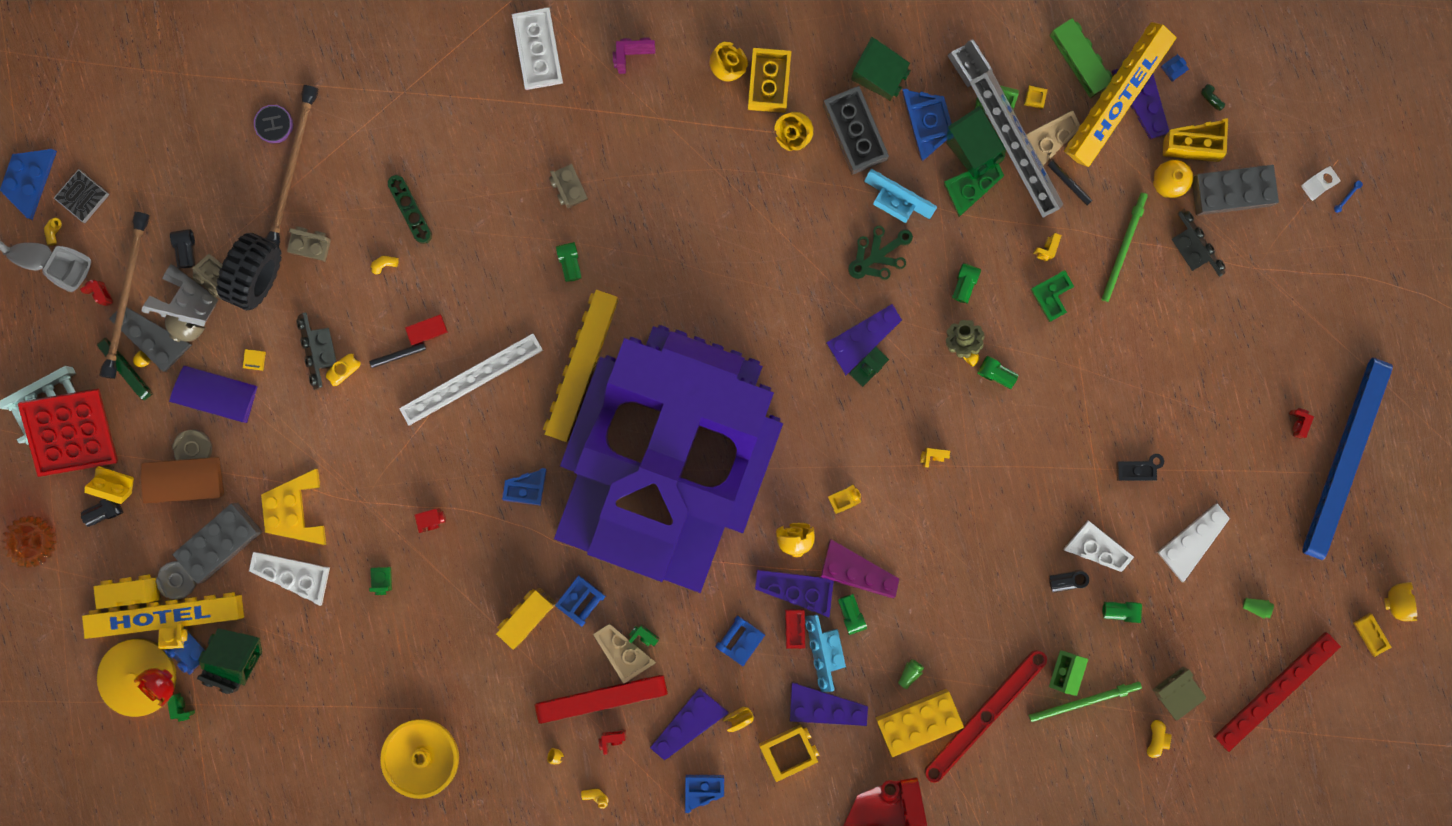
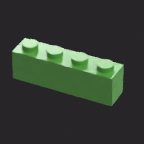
[1050,18,1113,98]

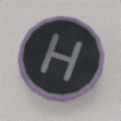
[254,105,293,143]

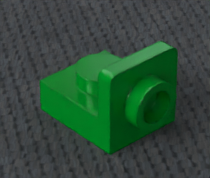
[369,567,392,595]
[629,624,660,646]
[167,693,195,722]

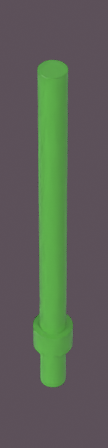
[1101,192,1148,302]
[1029,681,1142,722]

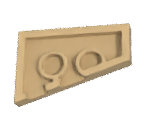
[1026,110,1080,165]
[593,624,656,684]

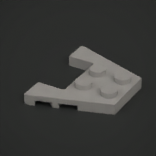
[141,264,219,326]

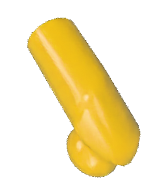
[44,218,62,246]
[370,256,399,274]
[581,789,609,809]

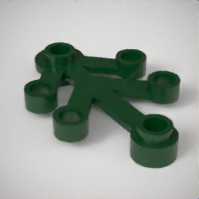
[848,226,913,280]

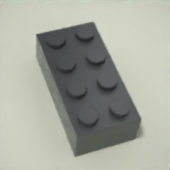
[822,86,889,175]
[1192,165,1279,216]
[172,503,263,584]

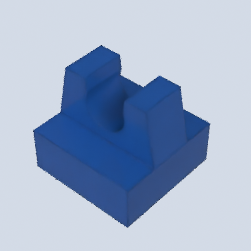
[1161,54,1189,82]

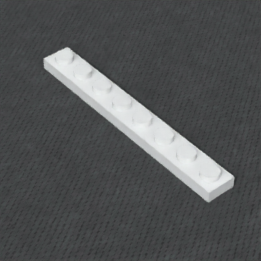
[399,334,543,425]

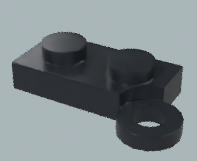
[1117,454,1165,481]

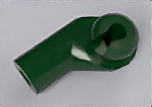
[1201,84,1225,111]

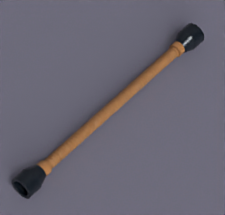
[265,85,319,246]
[99,212,150,379]

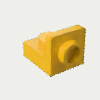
[1033,233,1062,261]
[920,448,950,468]
[828,485,861,514]
[158,623,188,649]

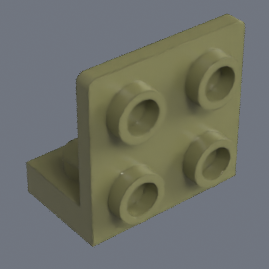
[1152,667,1206,721]

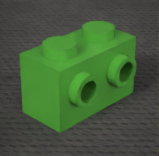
[1049,650,1088,696]

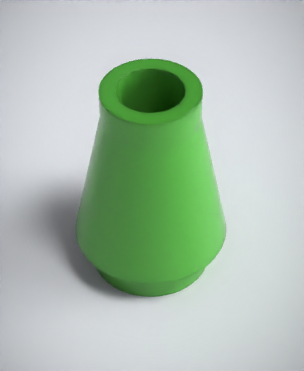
[1243,598,1274,619]
[898,659,924,689]

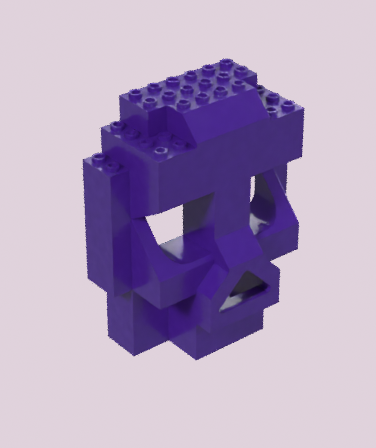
[554,325,783,593]

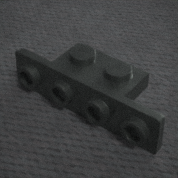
[1172,209,1226,277]
[296,312,336,390]

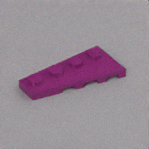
[821,539,899,599]

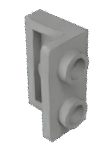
[947,39,993,87]

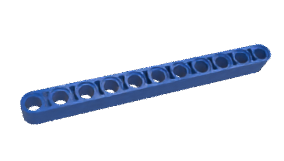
[1302,357,1393,560]

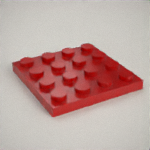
[18,388,118,477]

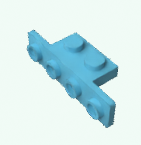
[864,169,937,223]
[805,615,846,692]

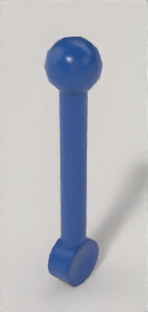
[1334,181,1363,213]

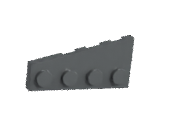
[109,306,192,372]

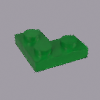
[1030,270,1074,322]

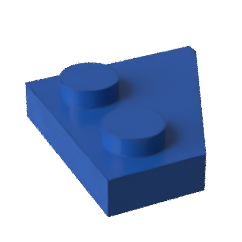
[502,468,547,506]
[685,775,724,813]

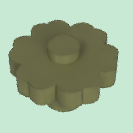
[946,320,984,358]

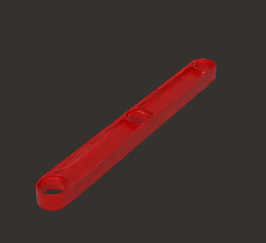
[924,650,1047,783]

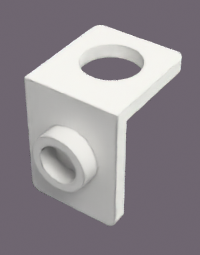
[1301,166,1341,201]

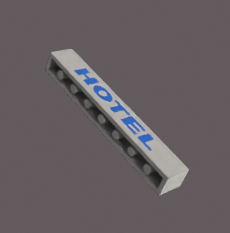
[970,69,1063,217]

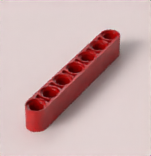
[534,675,668,724]

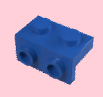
[164,628,205,675]

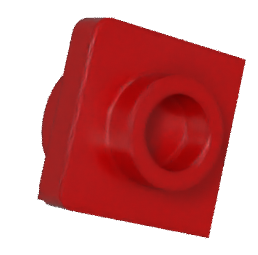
[80,280,114,306]
[1289,408,1314,439]
[598,730,626,755]

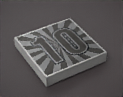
[54,169,110,223]

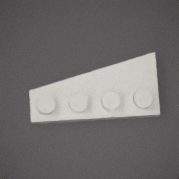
[1157,504,1230,582]
[249,552,330,606]

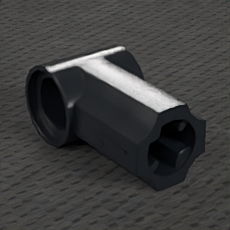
[170,229,195,269]
[81,499,124,527]
[1049,570,1089,592]

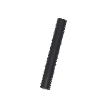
[1047,160,1093,205]
[369,342,426,368]

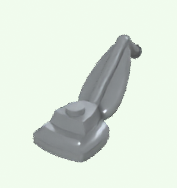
[0,240,91,292]

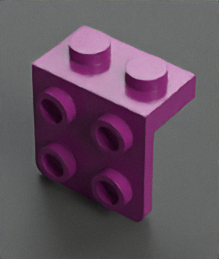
[613,38,656,74]

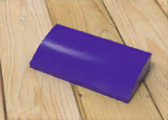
[169,366,258,423]

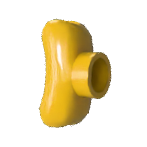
[325,354,361,386]
[723,707,754,732]
[1147,720,1172,758]

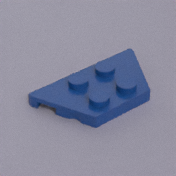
[902,89,952,161]
[0,149,57,220]

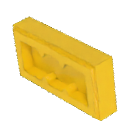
[1353,613,1392,657]

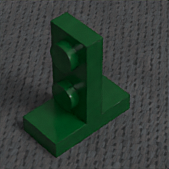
[849,346,889,387]

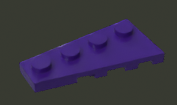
[790,682,868,726]
[650,687,729,760]

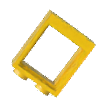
[759,724,820,782]

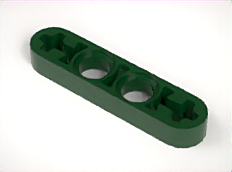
[388,175,432,244]
[97,338,153,401]

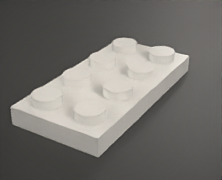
[512,8,563,90]

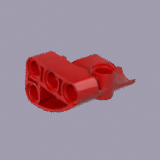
[843,777,928,826]

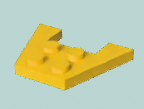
[261,469,326,545]

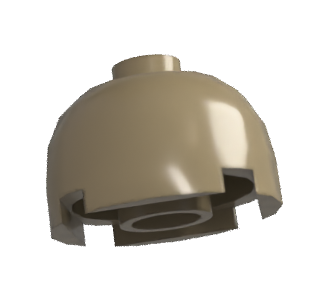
[165,315,206,342]

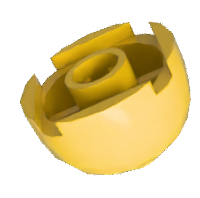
[709,42,748,82]
[774,112,813,151]
[1153,160,1193,198]
[776,523,815,557]
[1384,582,1417,621]

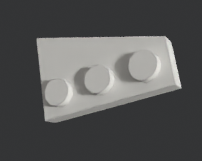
[1063,520,1134,572]

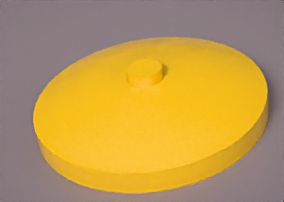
[97,639,176,717]
[380,719,459,799]

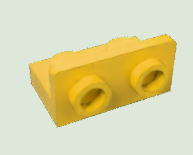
[84,466,134,504]

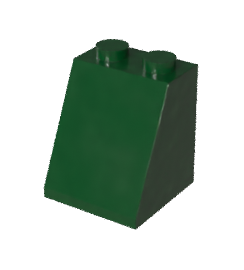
[851,37,911,101]
[947,106,1006,177]
[199,628,262,686]

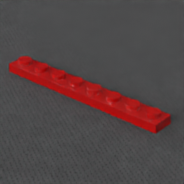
[1214,632,1341,752]

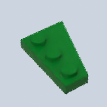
[944,164,1004,217]

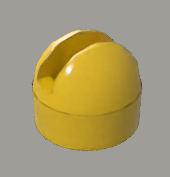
[133,351,151,367]
[963,353,979,367]
[547,748,564,765]

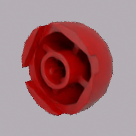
[134,668,174,707]

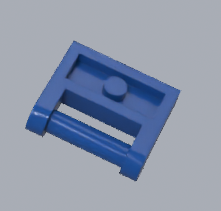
[555,575,606,627]
[715,615,765,666]

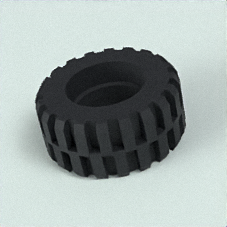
[216,233,282,311]

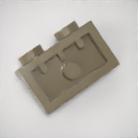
[549,164,588,209]
[287,226,331,262]
[193,254,222,300]

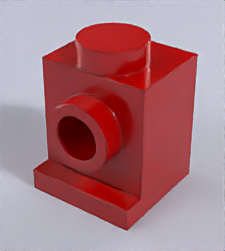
[414,508,446,533]

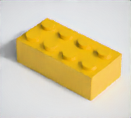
[875,689,964,757]

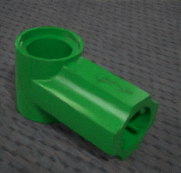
[556,242,582,282]
[952,263,981,304]
[977,356,1019,389]
[838,594,867,635]
[1102,602,1142,623]

